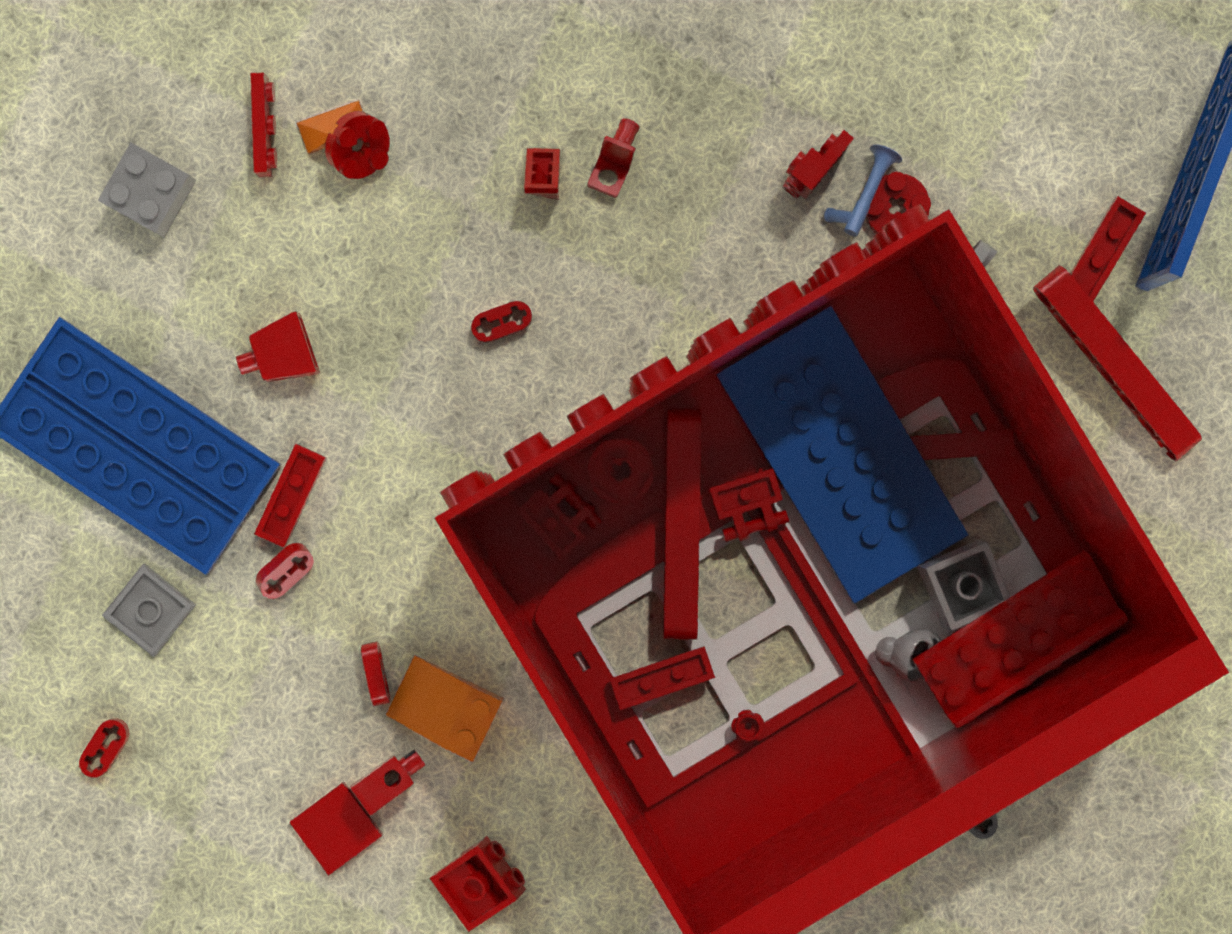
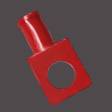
[587,118,640,198]

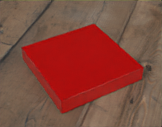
[289,782,383,876]

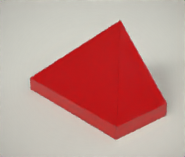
[524,148,560,200]

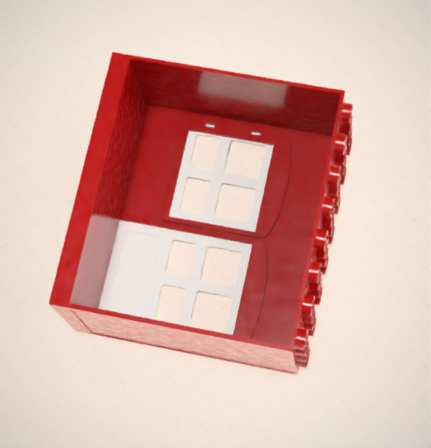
[434,204,1229,934]

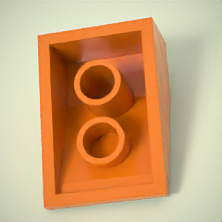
[386,655,504,762]

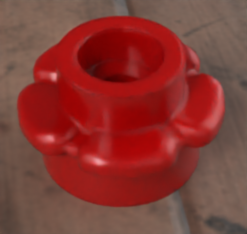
[731,710,764,743]

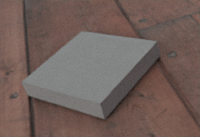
[102,564,196,657]

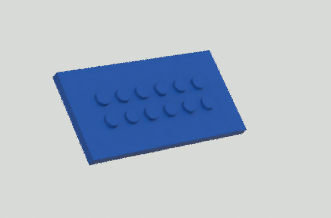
[1135,40,1232,291]
[716,306,969,604]
[0,317,282,575]

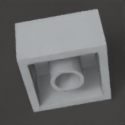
[98,142,196,237]
[917,540,1010,631]

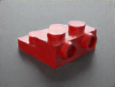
[782,130,854,200]
[429,836,526,932]

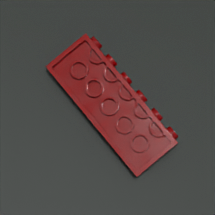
[912,550,1128,728]

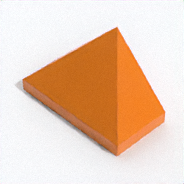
[297,100,363,154]

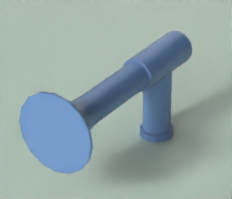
[824,145,902,237]

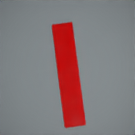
[910,430,1015,460]

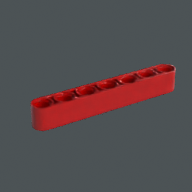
[1033,265,1202,461]
[663,409,701,640]

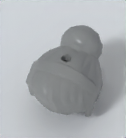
[875,629,942,682]

